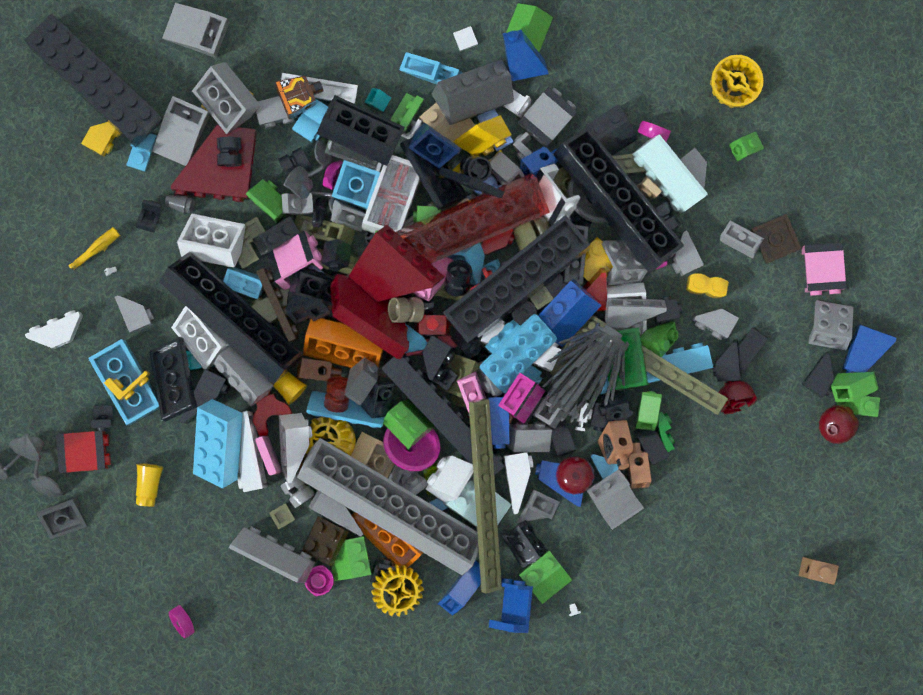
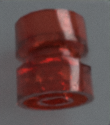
[324,376,350,413]

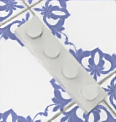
[281,73,358,104]

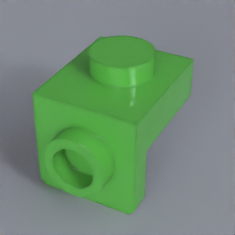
[729,132,764,161]

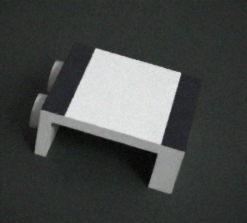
[527,164,580,226]

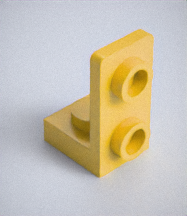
[104,371,150,400]

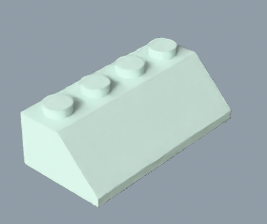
[632,134,708,213]

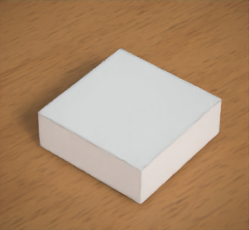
[453,26,478,52]

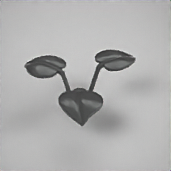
[283,137,347,213]
[0,433,65,497]

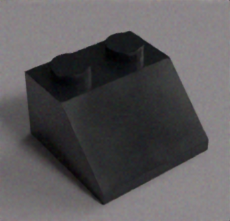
[585,105,637,156]

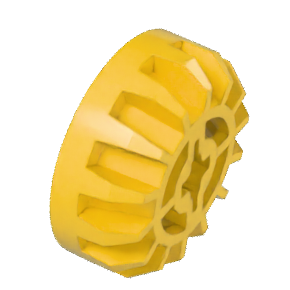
[710,55,763,108]
[306,416,356,456]

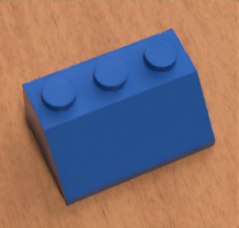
[538,279,602,347]

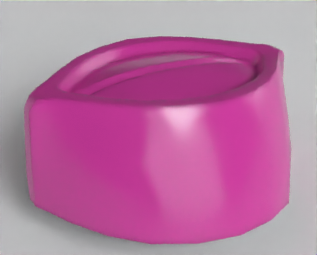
[638,121,671,142]
[323,160,344,190]
[305,564,334,596]
[169,605,195,639]

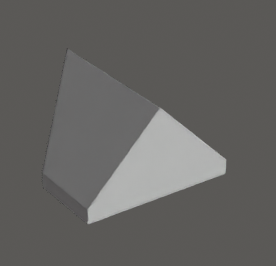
[517,489,560,523]

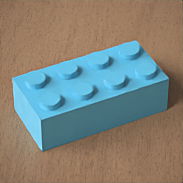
[88,339,159,425]
[193,399,243,488]

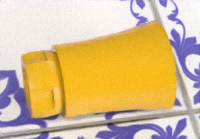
[271,372,307,405]
[136,463,163,507]

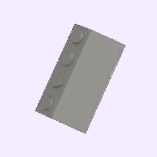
[229,526,315,583]

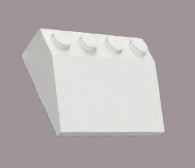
[238,411,268,492]

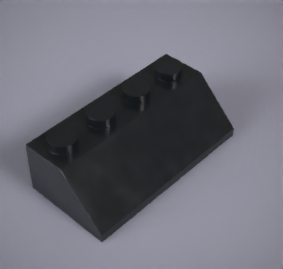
[316,95,405,166]
[287,267,344,324]

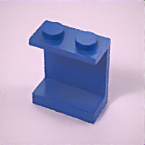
[489,578,533,633]

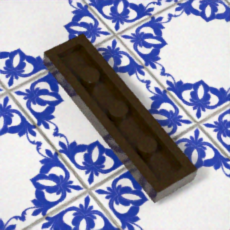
[256,268,300,342]

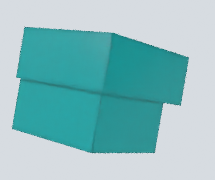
[364,88,391,112]

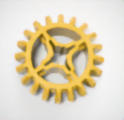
[371,564,424,617]

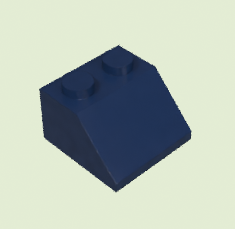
[408,123,461,168]

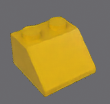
[453,115,511,156]

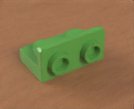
[391,93,424,135]

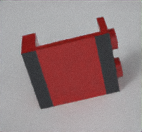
[56,431,111,473]

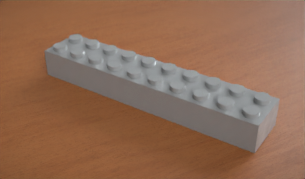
[297,438,479,575]

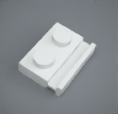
[575,403,593,431]

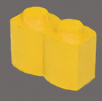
[686,274,729,298]

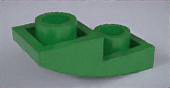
[657,411,675,452]

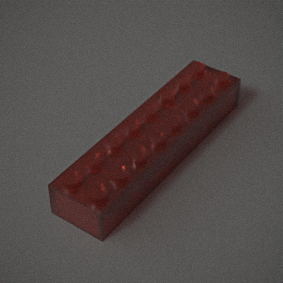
[396,173,550,264]

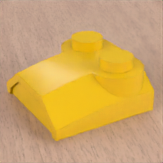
[583,237,613,282]

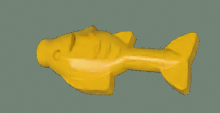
[69,227,121,270]

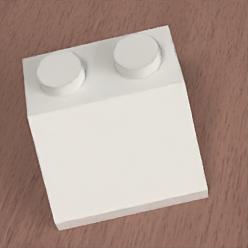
[426,456,473,502]

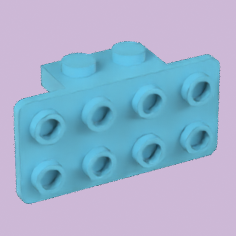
[480,314,557,391]
[306,378,385,428]

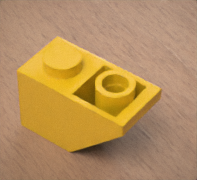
[81,122,120,156]

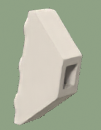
[25,310,83,349]

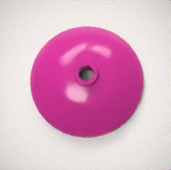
[383,429,440,471]

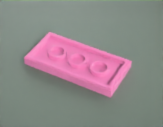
[255,436,282,476]

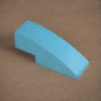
[399,52,462,84]

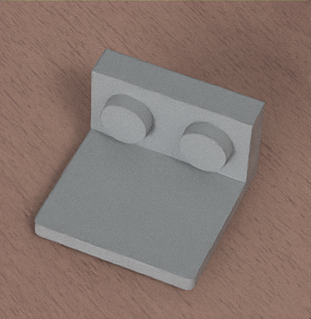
[602,240,647,285]
[809,300,853,350]

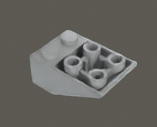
[162,3,229,58]
[152,96,210,166]

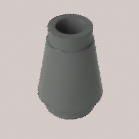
[165,195,195,214]

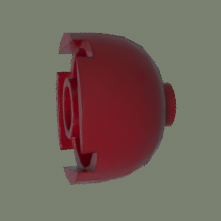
[718,380,757,414]
[819,404,859,444]
[556,456,594,495]

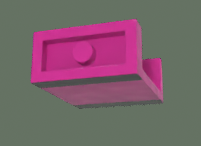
[498,373,547,425]

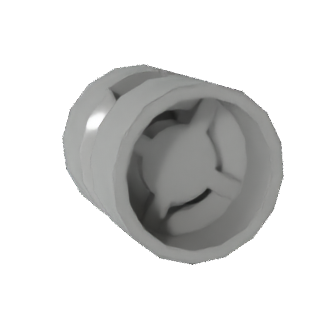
[280,473,315,508]

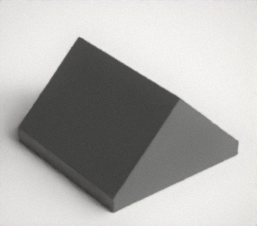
[36,498,87,539]

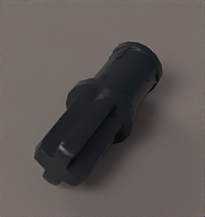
[312,197,328,228]

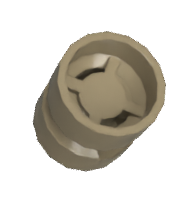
[388,297,424,323]

